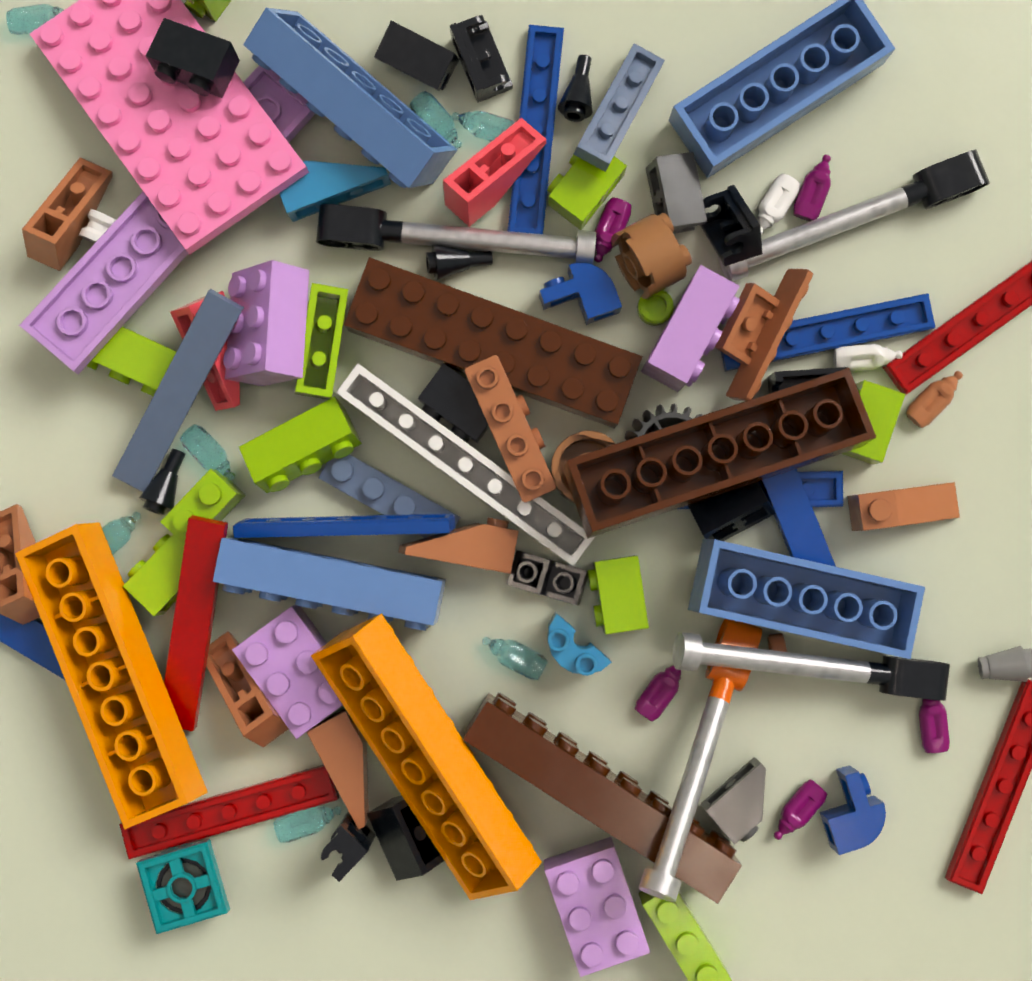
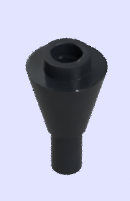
[558,55,593,122]
[426,245,493,281]
[139,449,186,515]

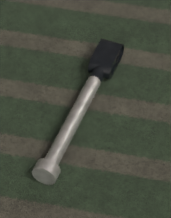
[718,149,990,282]
[316,204,596,265]
[673,632,950,701]

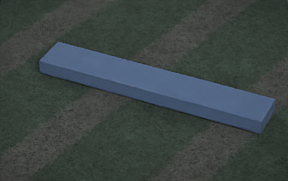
[112,289,244,492]

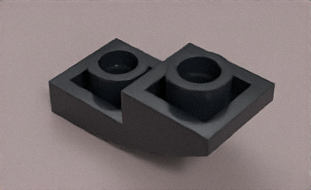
[507,550,588,606]

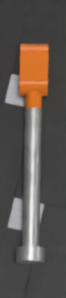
[638,619,762,902]

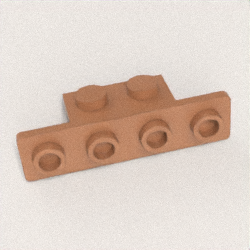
[715,269,813,402]
[465,355,556,503]

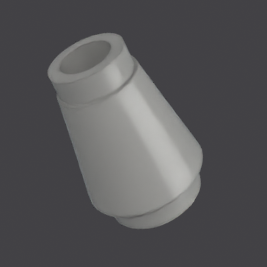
[978,646,1032,682]

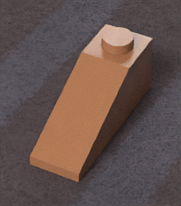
[22,157,113,271]
[847,482,960,531]
[0,504,40,625]
[398,518,519,574]
[206,631,289,747]
[307,709,369,830]

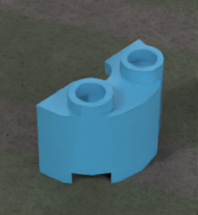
[547,612,612,676]

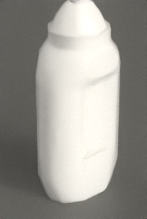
[757,173,800,235]
[833,344,903,372]

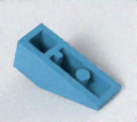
[279,160,391,222]

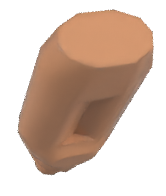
[906,371,963,428]

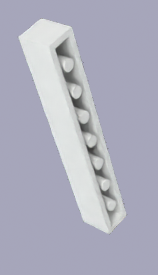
[336,364,595,566]

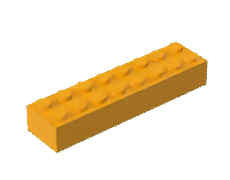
[15,522,208,829]
[311,613,542,900]

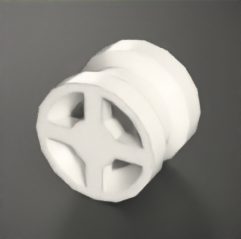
[79,209,116,244]

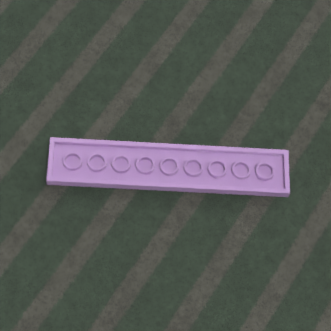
[19,65,315,374]

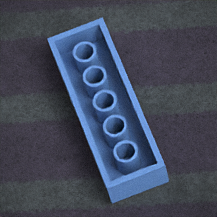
[669,0,895,178]
[243,7,457,188]
[213,538,446,631]
[688,539,925,659]

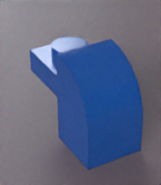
[539,263,622,325]
[820,765,886,855]

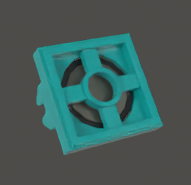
[136,839,230,934]

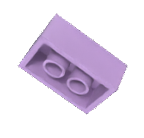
[223,260,309,386]
[641,265,740,392]
[232,605,343,739]
[544,837,650,977]

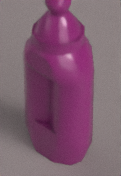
[794,155,831,222]
[594,197,632,263]
[635,665,681,722]
[919,699,950,753]
[774,779,828,840]

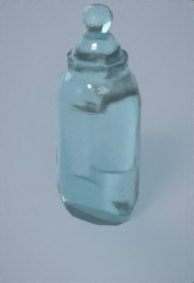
[6,4,64,35]
[409,91,462,149]
[452,111,515,141]
[180,424,235,481]
[102,511,141,555]
[482,637,548,680]
[273,806,341,843]

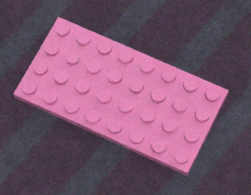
[29,0,309,255]

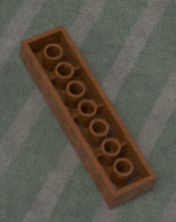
[344,257,643,428]
[563,368,876,539]
[463,692,742,904]

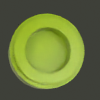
[637,290,674,326]

